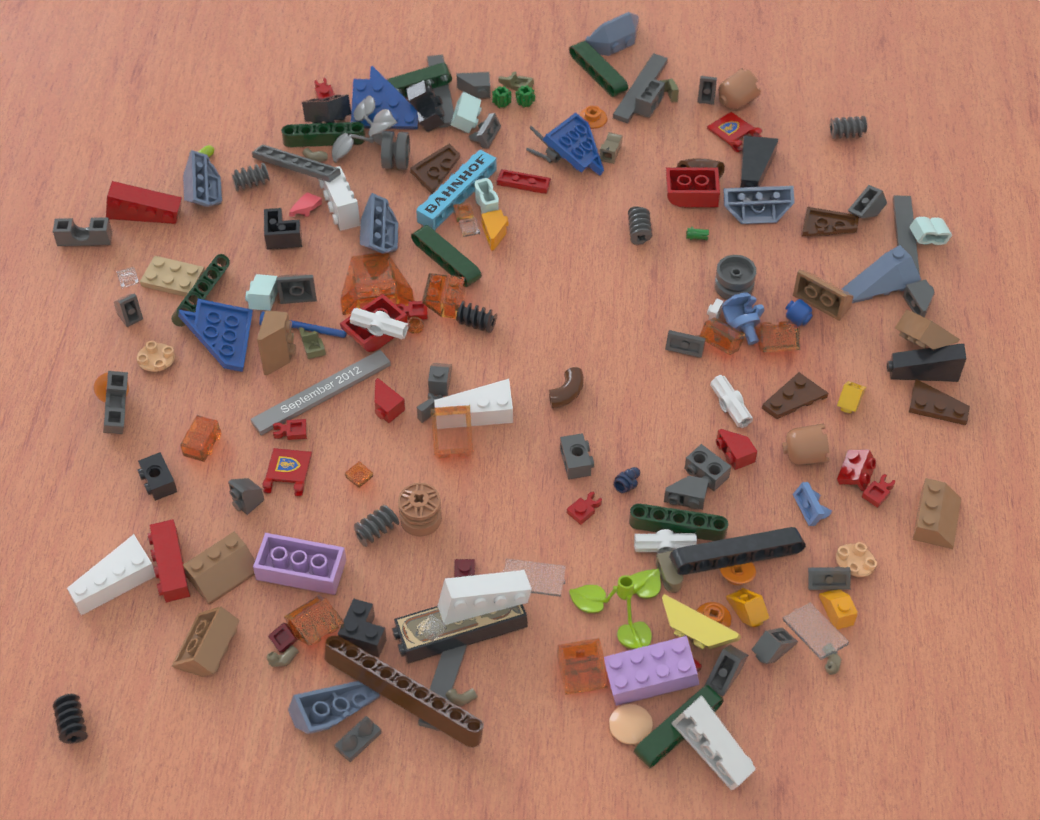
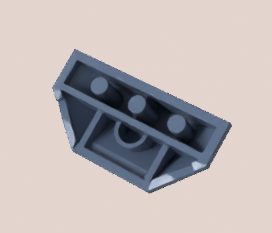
[585,12,639,56]
[183,150,222,207]
[723,186,795,224]
[360,193,398,254]

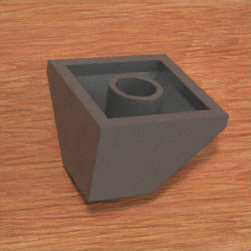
[276,274,317,304]

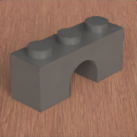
[53,217,112,246]
[103,371,128,434]

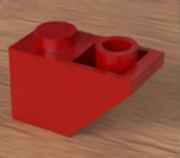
[715,429,757,470]

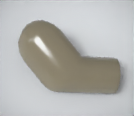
[446,688,477,706]

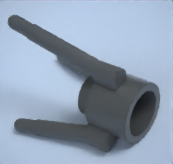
[526,126,562,163]

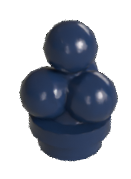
[613,467,640,493]

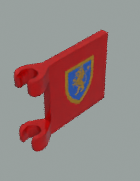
[707,112,762,152]
[262,448,312,496]

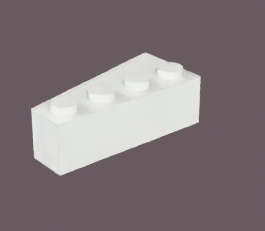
[318,166,360,231]
[434,379,513,429]
[67,534,156,615]
[438,570,532,625]
[672,696,756,791]

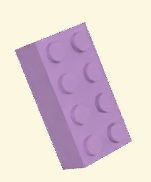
[253,533,346,595]
[603,636,699,706]

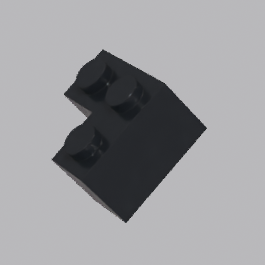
[407,81,445,132]
[302,95,351,124]
[264,208,302,250]
[338,598,387,657]

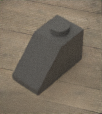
[456,72,490,98]
[697,76,717,105]
[848,185,887,218]
[903,279,934,317]
[114,293,143,327]
[428,363,452,396]
[751,628,798,664]
[704,645,749,696]

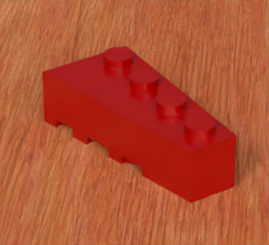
[106,181,182,224]

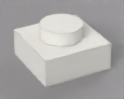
[707,299,723,325]

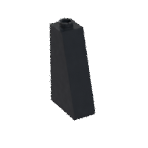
[740,136,778,188]
[887,344,967,382]

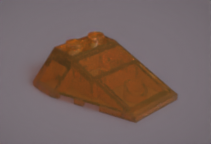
[340,252,414,315]

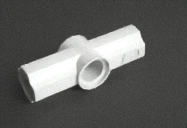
[350,308,408,339]
[710,375,753,428]
[634,529,697,554]

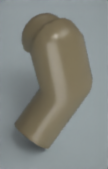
[303,148,328,162]
[267,645,299,667]
[822,645,842,675]

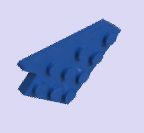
[351,66,418,129]
[543,113,604,176]
[178,299,253,372]

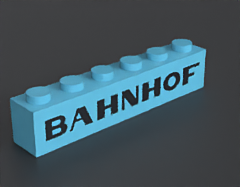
[416,150,497,230]

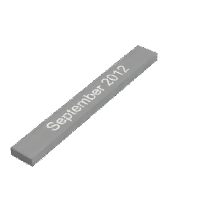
[251,350,391,435]

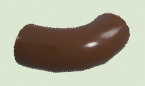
[677,158,725,178]
[549,367,584,408]

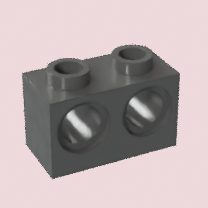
[634,78,665,118]
[684,444,731,491]

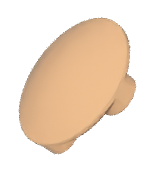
[137,341,175,372]
[836,542,877,577]
[609,704,653,746]

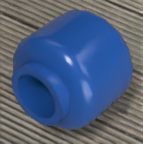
[785,299,813,326]

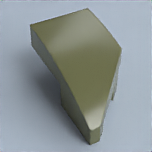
[498,71,534,91]
[660,79,679,103]
[299,327,326,359]

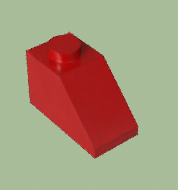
[374,378,405,423]

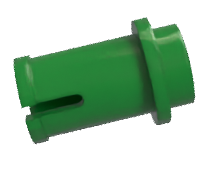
[686,226,709,241]

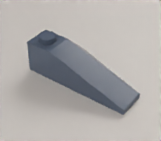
[842,245,921,303]
[288,681,380,734]

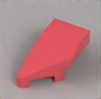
[289,192,322,217]

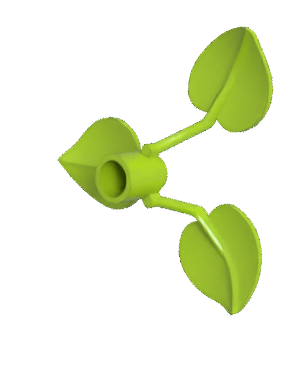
[569,569,661,649]

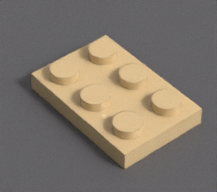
[140,256,205,297]

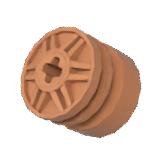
[398,482,442,536]

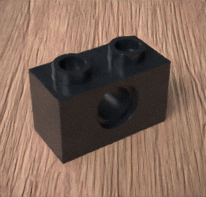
[137,452,177,501]

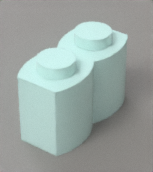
[475,178,499,214]
[910,217,952,245]

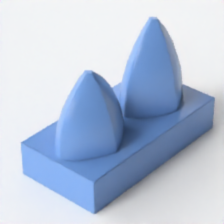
[793,482,832,526]

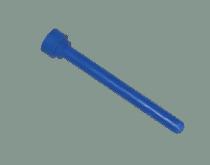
[259,311,347,338]

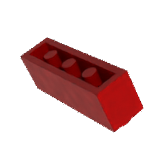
[147,519,190,603]

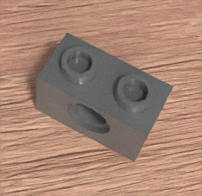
[560,433,594,480]

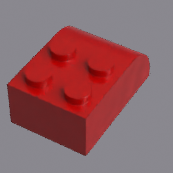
[666,167,720,207]
[340,294,407,352]

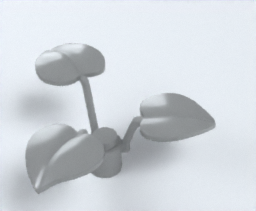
[332,96,397,163]

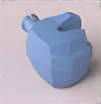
[722,293,764,345]

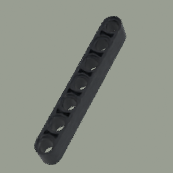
[669,527,806,575]

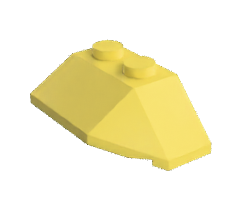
[662,594,741,650]

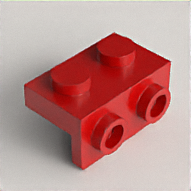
[837,450,876,491]

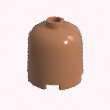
[718,68,761,109]
[782,424,829,465]

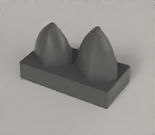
[468,113,501,148]
[665,330,706,357]
[808,566,851,590]
[334,716,382,762]

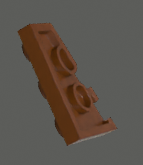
[410,143,460,194]
[802,207,859,236]
[762,372,829,419]
[909,379,970,425]

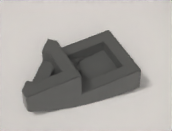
[417,393,443,423]

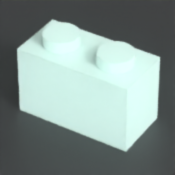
[451,92,482,133]
[245,274,278,311]

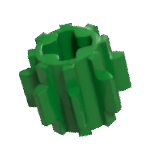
[515,85,536,108]
[492,86,512,108]

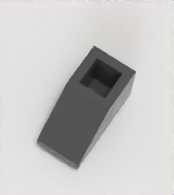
[664,476,709,510]
[228,478,265,515]

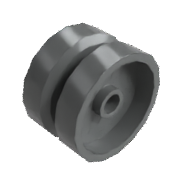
[381,131,410,170]
[715,255,757,300]

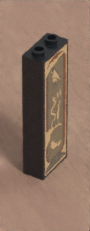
[392,604,528,664]

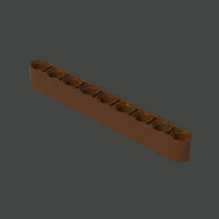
[324,636,484,747]

